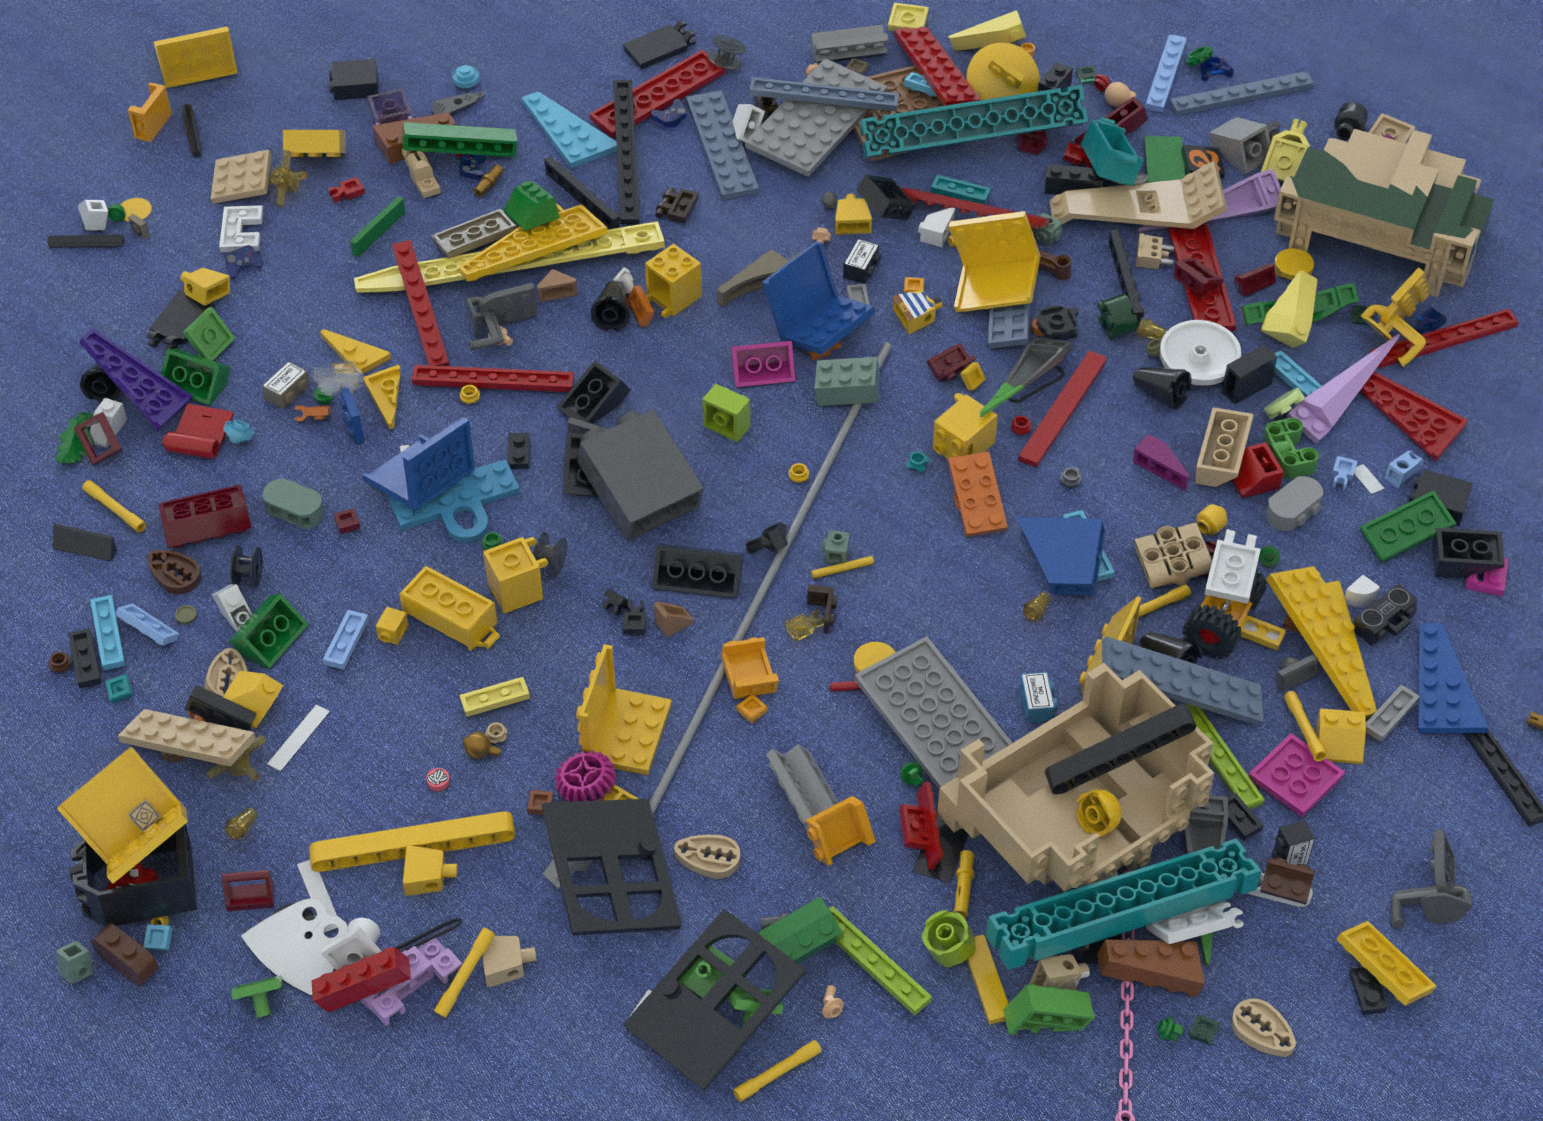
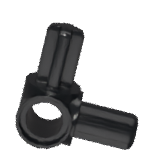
[746,522,788,554]

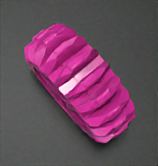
[555,749,616,802]

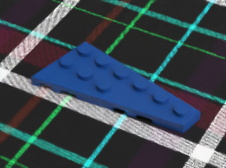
[1419,623,1488,733]

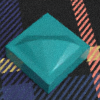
[105,674,133,703]

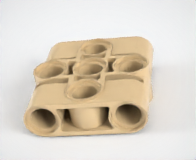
[1134,522,1212,589]

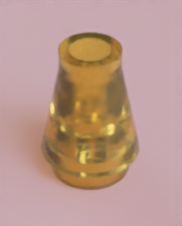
[1136,318,1167,340]
[1023,592,1051,621]
[225,807,258,840]

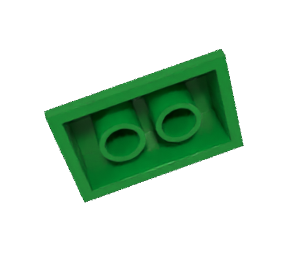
[503,181,559,231]
[161,349,231,405]
[229,593,309,669]
[759,897,844,964]

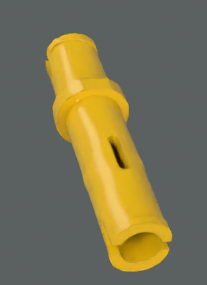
[953,850,975,918]

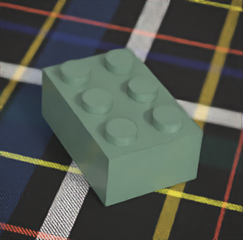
[814,357,880,406]

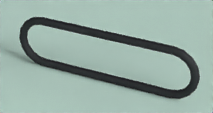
[1008,366,1065,402]

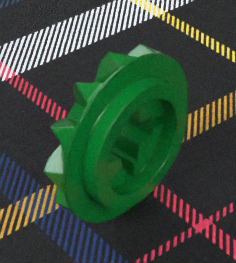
[1185,46,1214,66]

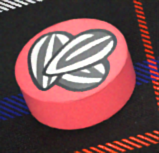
[426,768,450,791]

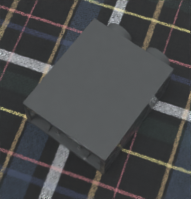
[578,409,704,541]

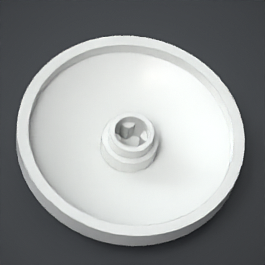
[1160,320,1241,385]

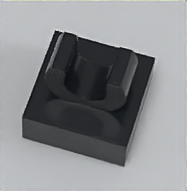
[603,588,629,616]

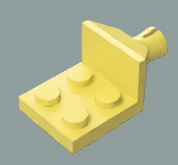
[1261,119,1310,183]

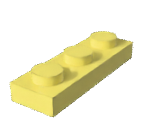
[459,677,530,717]

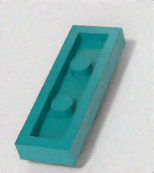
[931,175,991,204]

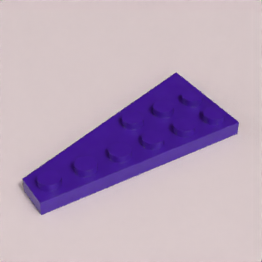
[79,328,193,431]

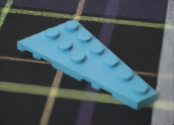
[522,91,617,168]

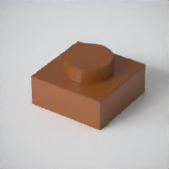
[527,790,554,815]

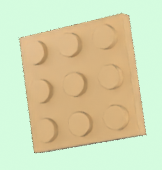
[210,150,272,204]

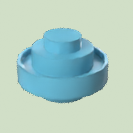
[452,65,479,88]
[223,420,254,444]

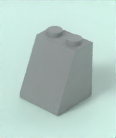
[1209,117,1270,174]

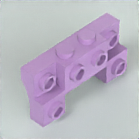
[360,938,462,1026]

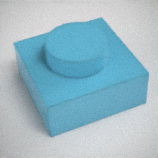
[143,924,173,951]

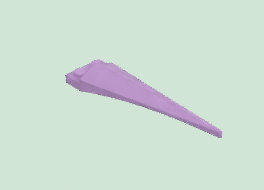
[1137,169,1281,233]
[1286,334,1400,444]

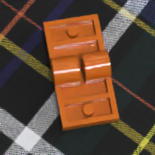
[948,452,1008,537]

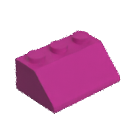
[730,341,795,387]

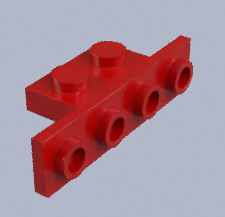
[899,782,943,870]

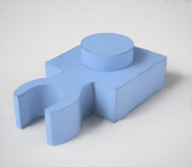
[1332,456,1358,490]

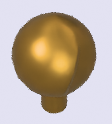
[463,732,501,759]

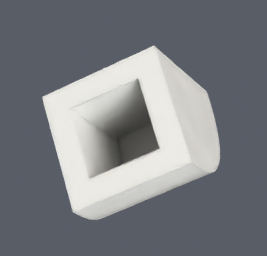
[1345,575,1380,607]

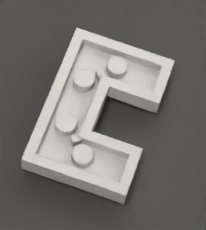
[219,206,263,252]

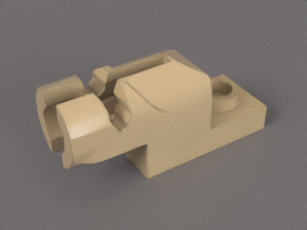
[402,149,441,199]

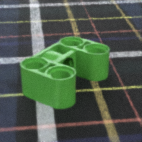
[1263,418,1319,479]

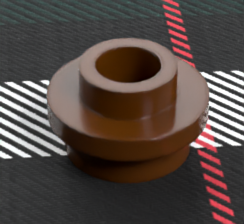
[49,652,71,673]

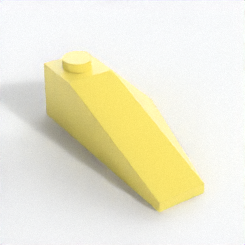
[949,10,1027,51]
[1261,270,1318,348]

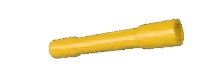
[82,480,146,533]
[1111,584,1191,618]
[1284,691,1327,761]
[434,927,496,1018]
[733,1040,822,1102]

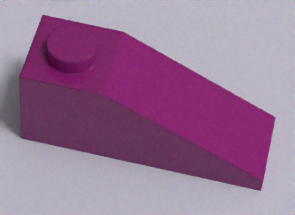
[1133,434,1189,491]

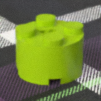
[922,910,976,967]

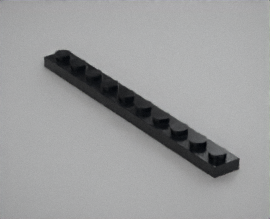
[613,80,640,224]

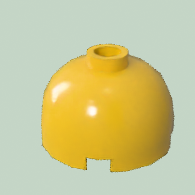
[1075,789,1122,837]

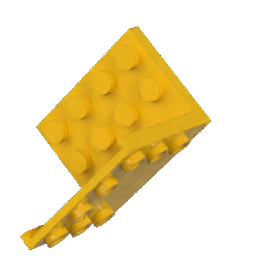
[154,26,238,88]
[949,211,1041,313]
[576,644,672,775]
[57,746,188,883]

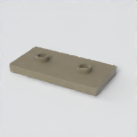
[432,209,517,259]

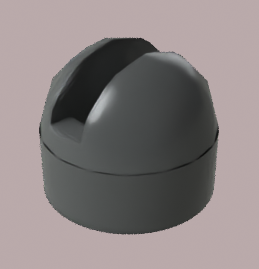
[822,192,837,209]

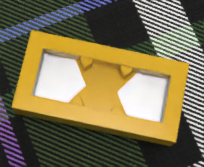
[1240,615,1286,651]

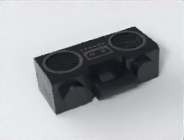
[1353,584,1418,646]

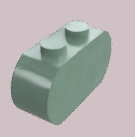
[263,478,324,529]

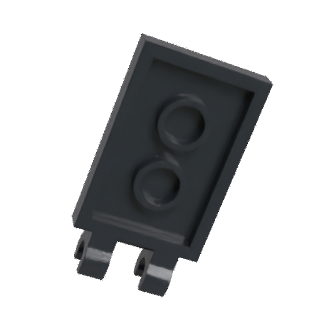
[623,20,696,69]
[147,290,215,351]

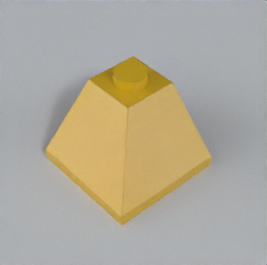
[223,671,284,729]

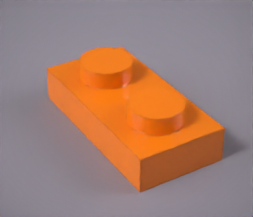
[627,286,654,327]

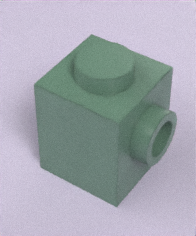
[1032,212,1063,247]
[822,530,850,564]
[56,941,93,984]

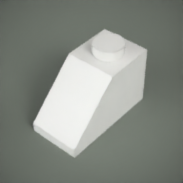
[733,104,765,143]
[918,207,955,247]
[90,398,127,448]

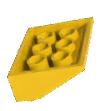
[1079,596,1142,694]

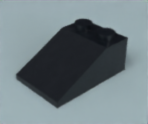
[556,360,631,424]
[563,433,599,497]
[1432,528,1505,578]

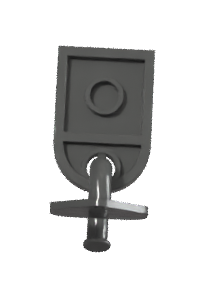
[464,283,538,351]
[1391,829,1472,929]

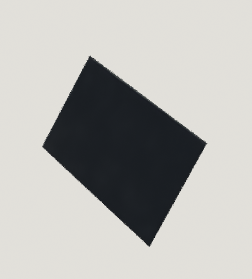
[912,814,969,883]

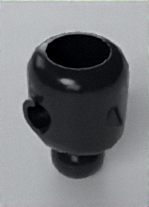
[1334,101,1368,140]

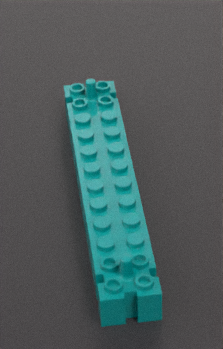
[859,85,1088,159]
[986,838,1261,970]

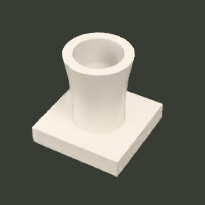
[321,918,382,970]

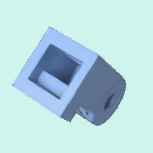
[1384,450,1424,489]

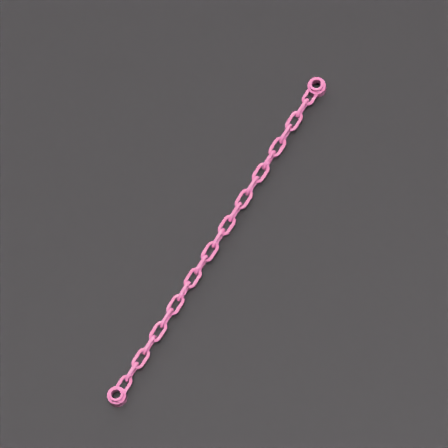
[1115,866,1135,1121]

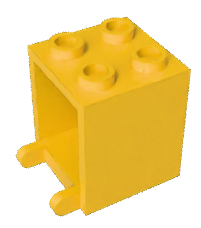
[645,243,702,318]
[932,393,998,459]
[483,537,548,614]

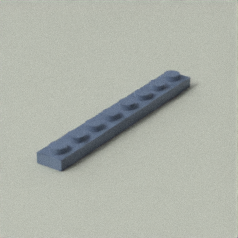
[1170,71,1314,116]
[749,77,899,111]

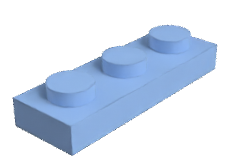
[116,603,179,645]
[323,610,369,670]

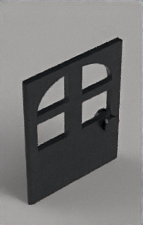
[541,799,682,936]
[623,909,807,1091]

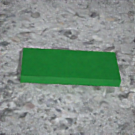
[1144,136,1185,183]
[1359,490,1456,563]

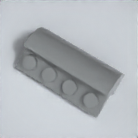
[810,25,888,62]
[766,744,839,829]

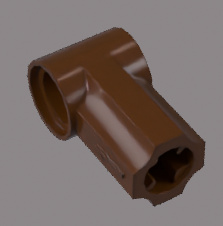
[1038,250,1072,281]

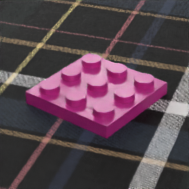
[1249,733,1345,818]

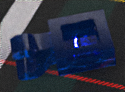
[1414,307,1447,335]

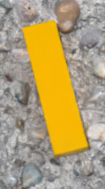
[966,935,1008,1025]

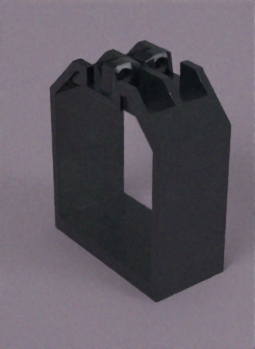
[69,824,198,927]

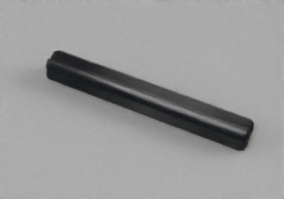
[182,104,202,158]
[47,235,125,247]

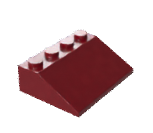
[159,484,252,548]

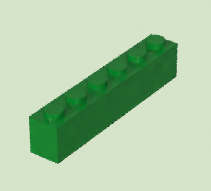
[401,122,518,157]

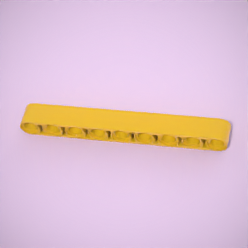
[309,812,516,872]

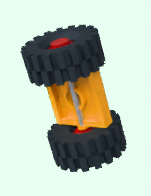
[1182,568,1267,659]

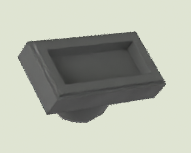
[1277,654,1318,692]

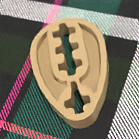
[204,648,247,697]
[674,835,740,879]
[1231,999,1296,1057]

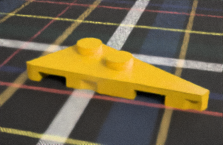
[320,329,391,376]
[363,365,401,430]

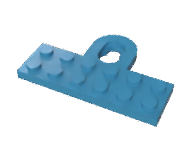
[388,459,520,543]

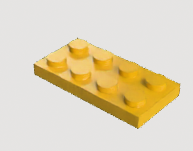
[1336,921,1437,1006]

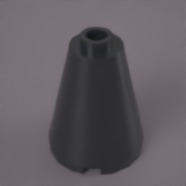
[591,281,630,331]
[80,362,121,403]
[1133,367,1192,409]
[1140,632,1202,665]

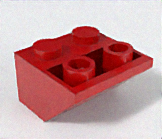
[1232,442,1284,498]

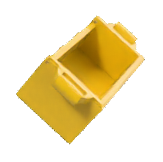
[399,566,500,651]

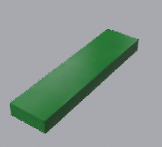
[350,196,406,257]

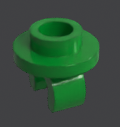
[1259,546,1280,567]
[900,762,923,786]
[1157,1016,1184,1041]

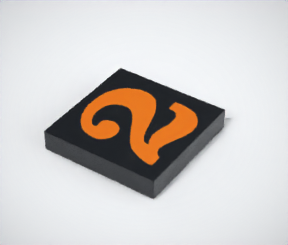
[1181,144,1225,179]

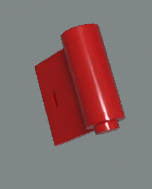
[162,403,234,459]

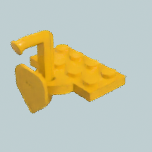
[1361,267,1430,368]

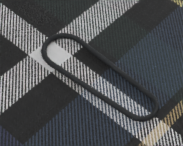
[395,918,462,952]

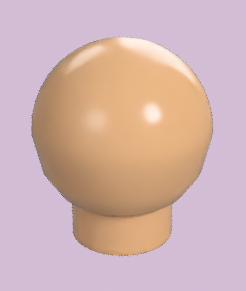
[1105,82,1136,107]

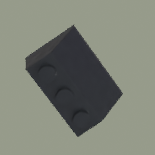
[1044,164,1103,195]

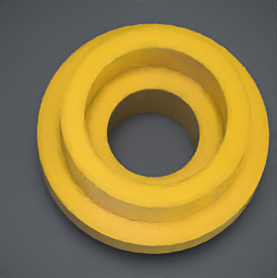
[460,385,480,404]
[788,463,809,483]

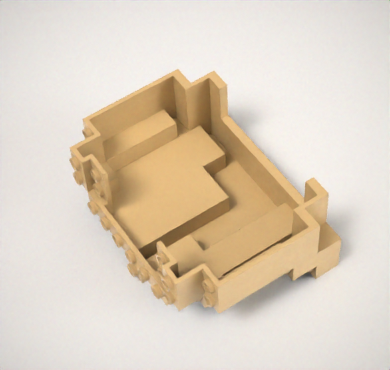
[937,663,1214,892]

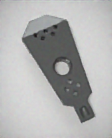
[431,91,485,115]

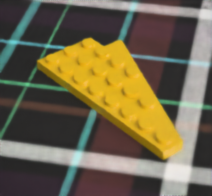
[459,203,608,281]
[1266,566,1377,719]

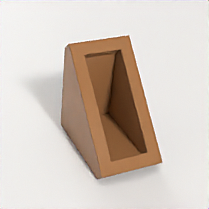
[537,269,577,302]
[654,601,695,637]

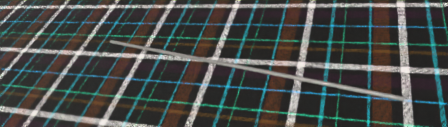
[650,342,892,814]

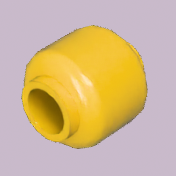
[1196,504,1228,535]

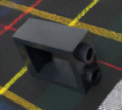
[856,174,916,220]

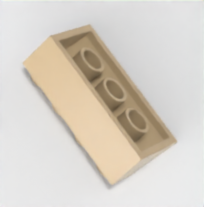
[1195,407,1254,487]

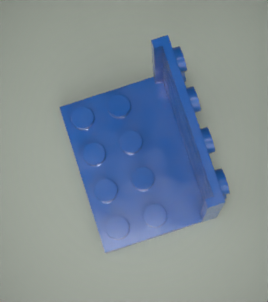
[762,241,876,355]
[362,417,475,510]

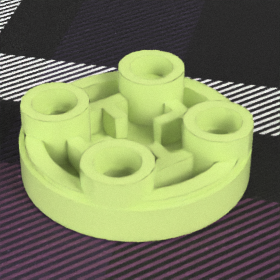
[1264,388,1305,419]

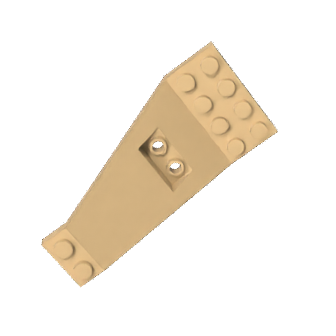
[1049,161,1227,229]

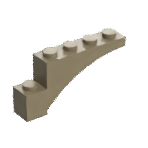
[717,249,803,307]

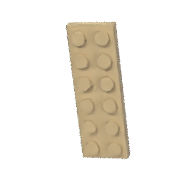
[118,709,256,766]

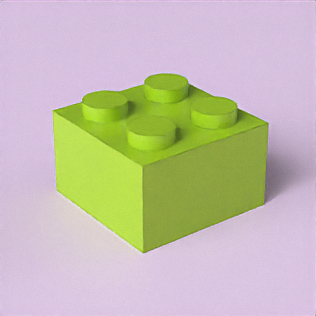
[702,383,751,442]

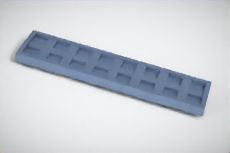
[686,90,759,200]
[988,227,1033,349]
[1102,636,1263,726]

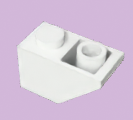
[78,200,108,231]
[212,584,252,632]

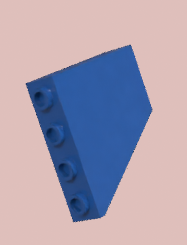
[1018,516,1106,595]

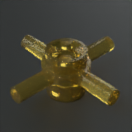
[268,150,307,207]
[206,735,266,781]

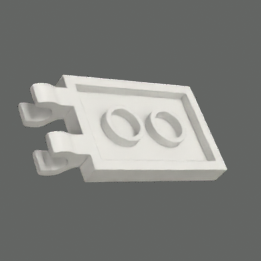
[1205,530,1261,604]
[1146,900,1244,944]

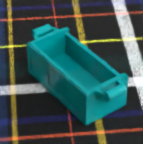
[1081,117,1144,186]

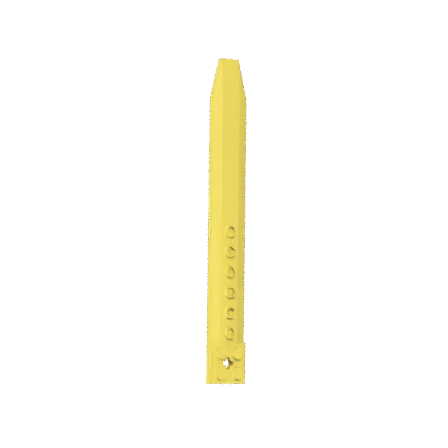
[354,221,665,293]

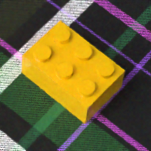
[283,130,346,157]

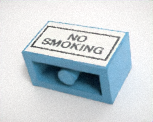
[1020,672,1058,723]

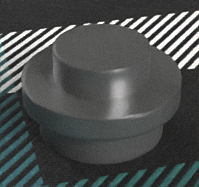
[1060,468,1081,487]

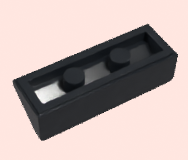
[53,524,117,561]
[185,685,256,731]

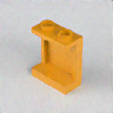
[128,82,172,142]
[720,637,779,699]
[806,796,876,866]

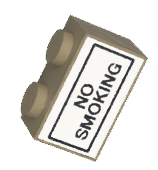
[262,361,310,409]

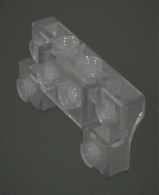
[311,360,363,396]

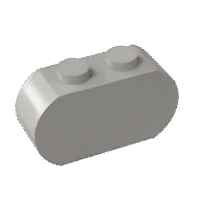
[1266,476,1323,531]

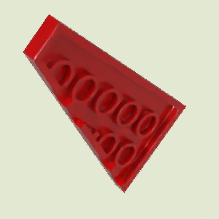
[1360,372,1468,461]

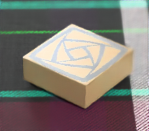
[127,798,161,832]

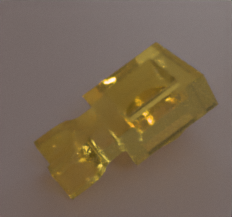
[784,609,824,641]

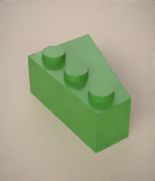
[1003,984,1095,1035]

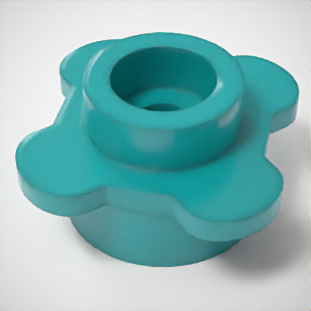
[906,451,930,472]

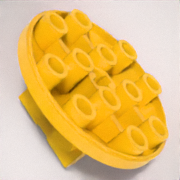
[966,42,1040,100]

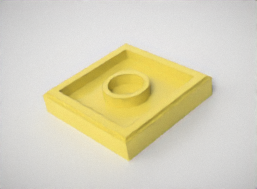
[887,3,929,31]

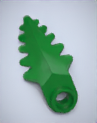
[55,412,94,464]

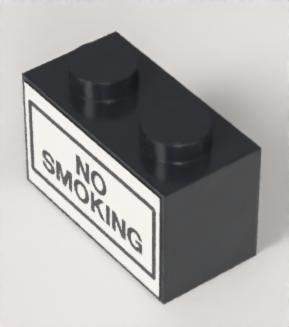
[843,239,881,284]
[1272,820,1315,866]

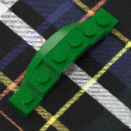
[1241,283,1359,326]

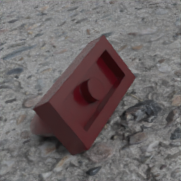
[1234,263,1276,296]

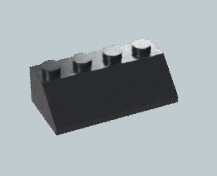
[652,544,744,598]

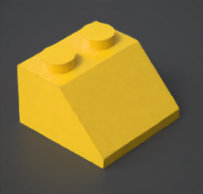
[1316,709,1366,764]

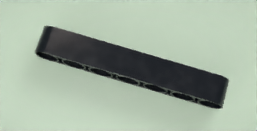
[1044,704,1197,795]

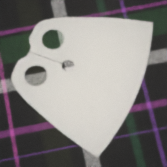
[241,898,348,995]

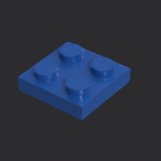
[339,387,365,444]

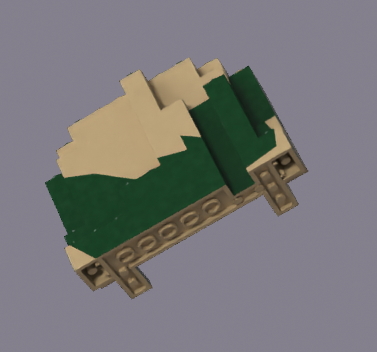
[1274,129,1495,297]

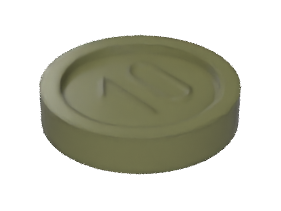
[175,605,197,625]

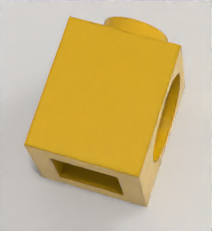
[375,607,409,645]

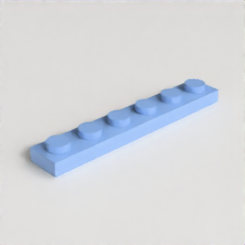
[1145,34,1187,113]

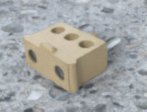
[1135,233,1174,269]

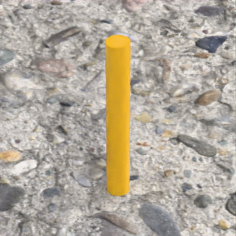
[811,556,874,579]

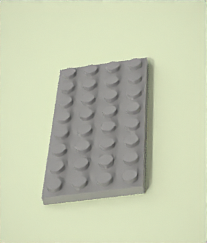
[745,58,887,177]
[854,636,1012,789]

